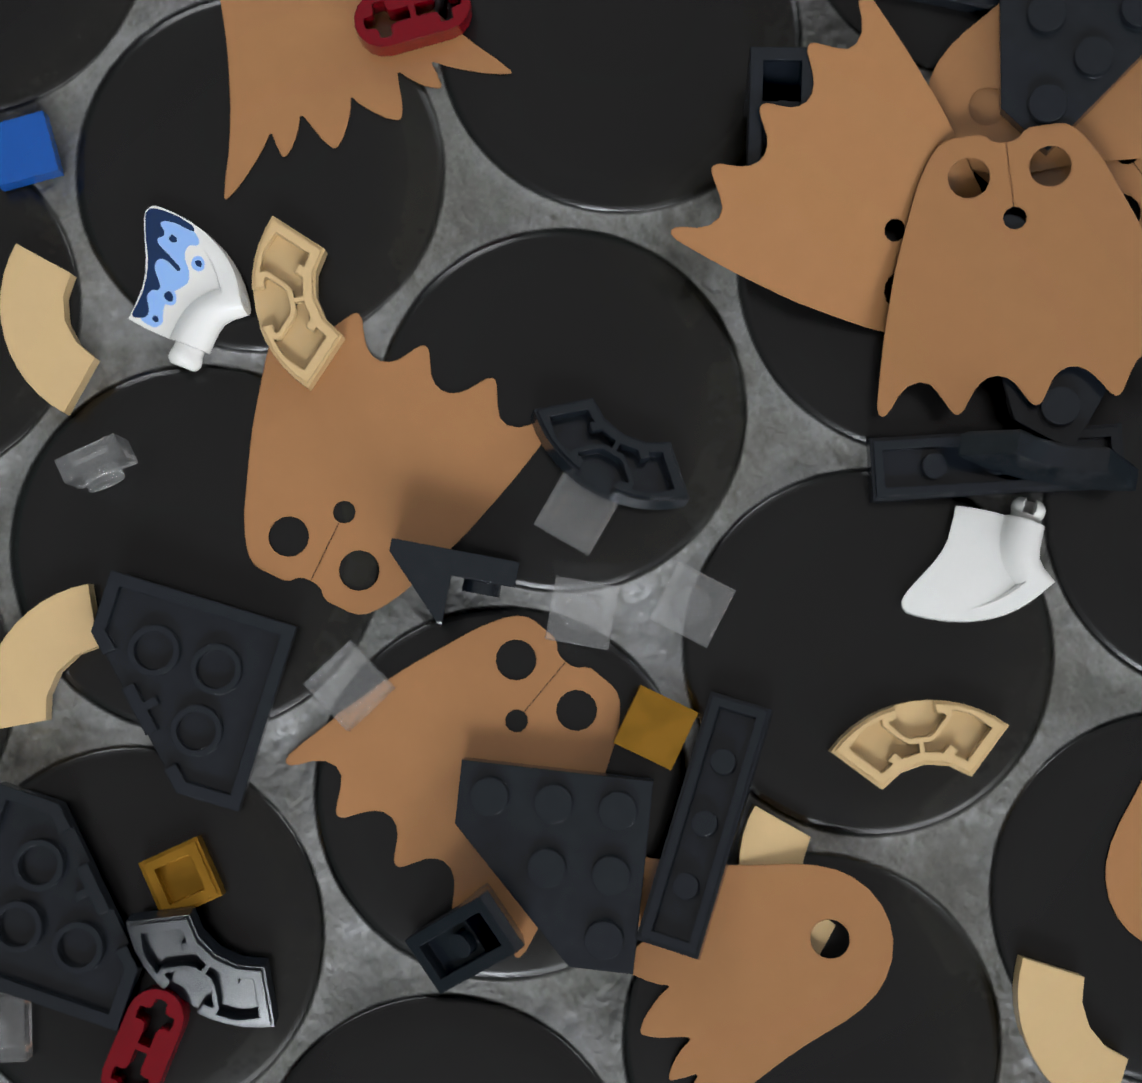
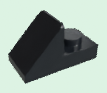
[743,47,813,166]
[389,538,520,626]
[405,883,525,994]

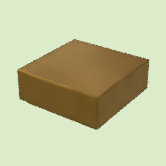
[613,685,698,770]
[138,835,227,910]

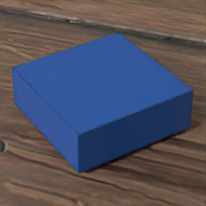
[0,110,64,192]

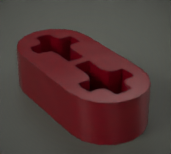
[354,0,472,57]
[101,984,190,1083]

